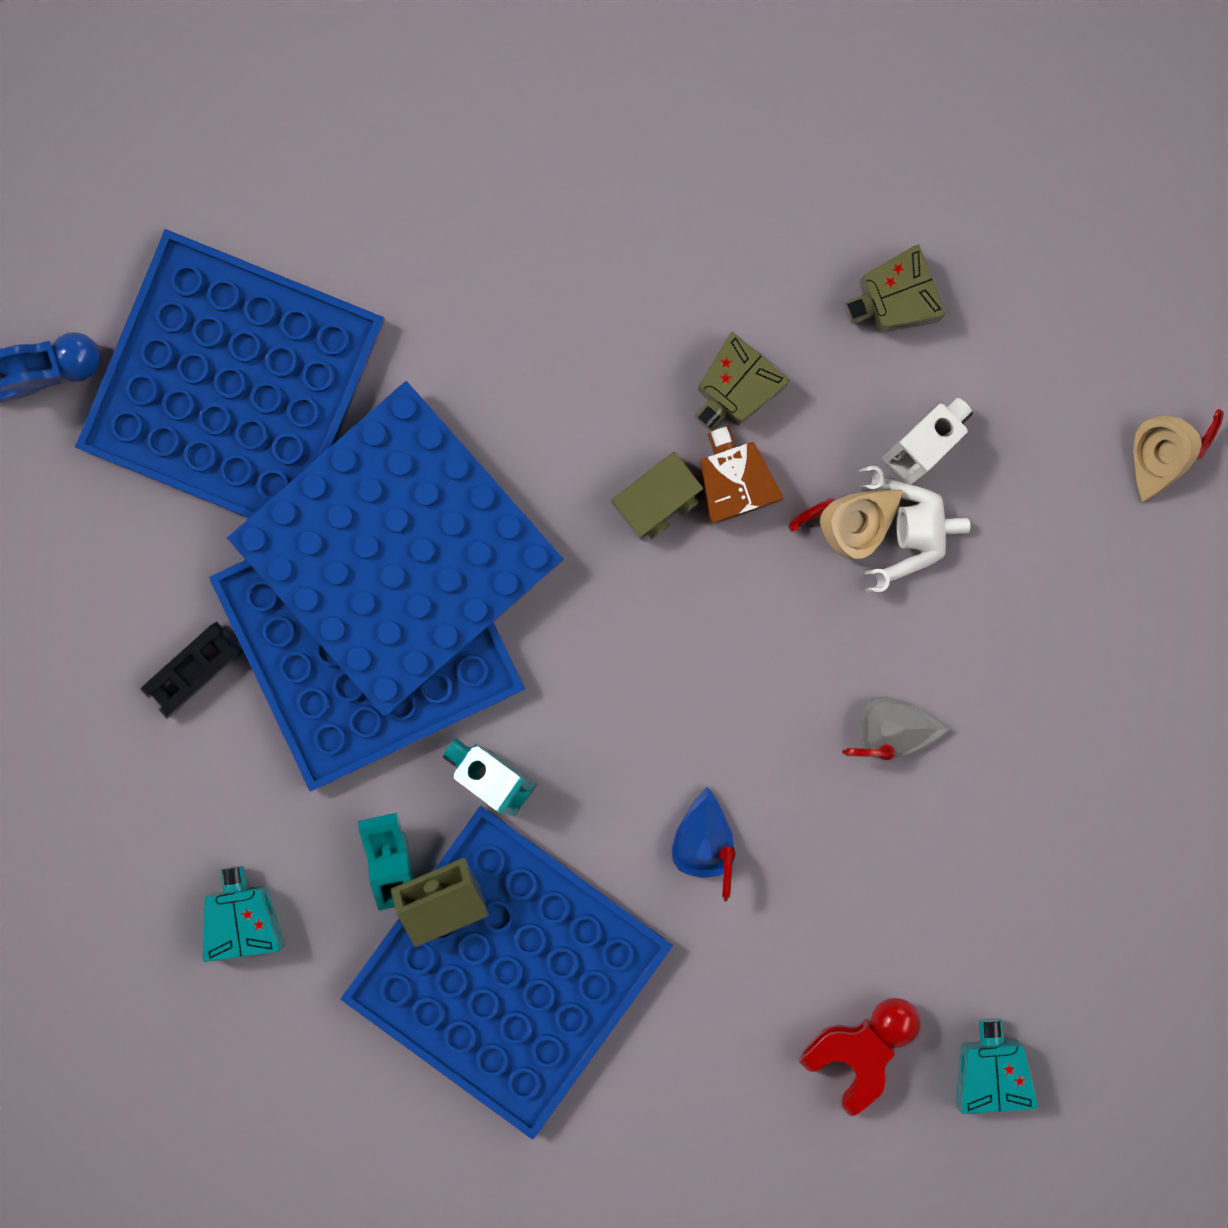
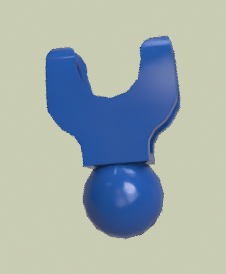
[0,332,100,403]

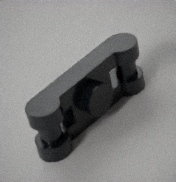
[140,622,243,719]

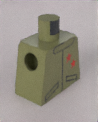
[844,244,946,333]
[695,331,790,432]

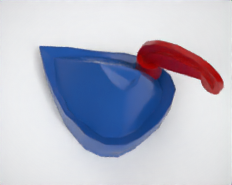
[672,786,736,902]

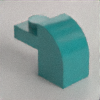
[358,812,415,911]

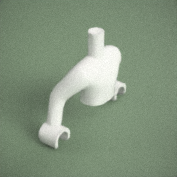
[859,466,970,593]

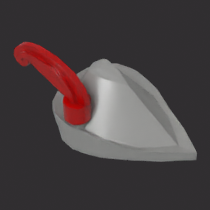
[842,696,950,760]

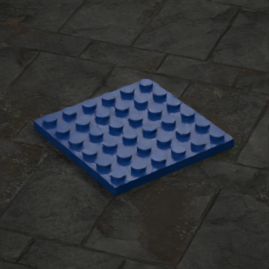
[75,229,385,518]
[227,380,564,717]
[209,560,526,792]
[340,805,673,1140]

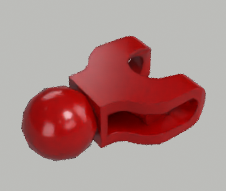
[799,998,921,1116]

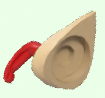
[1133,409,1224,502]
[788,490,903,559]

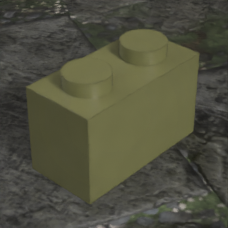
[611,451,703,540]
[391,857,489,947]

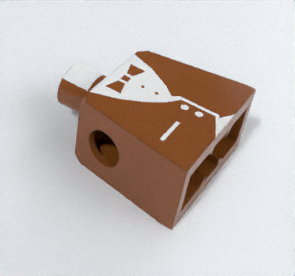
[699,426,783,525]

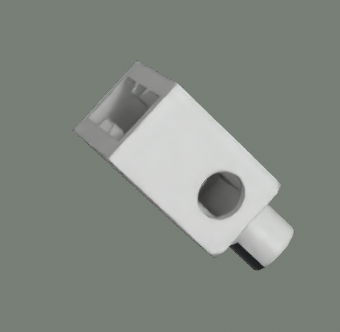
[882,398,973,485]

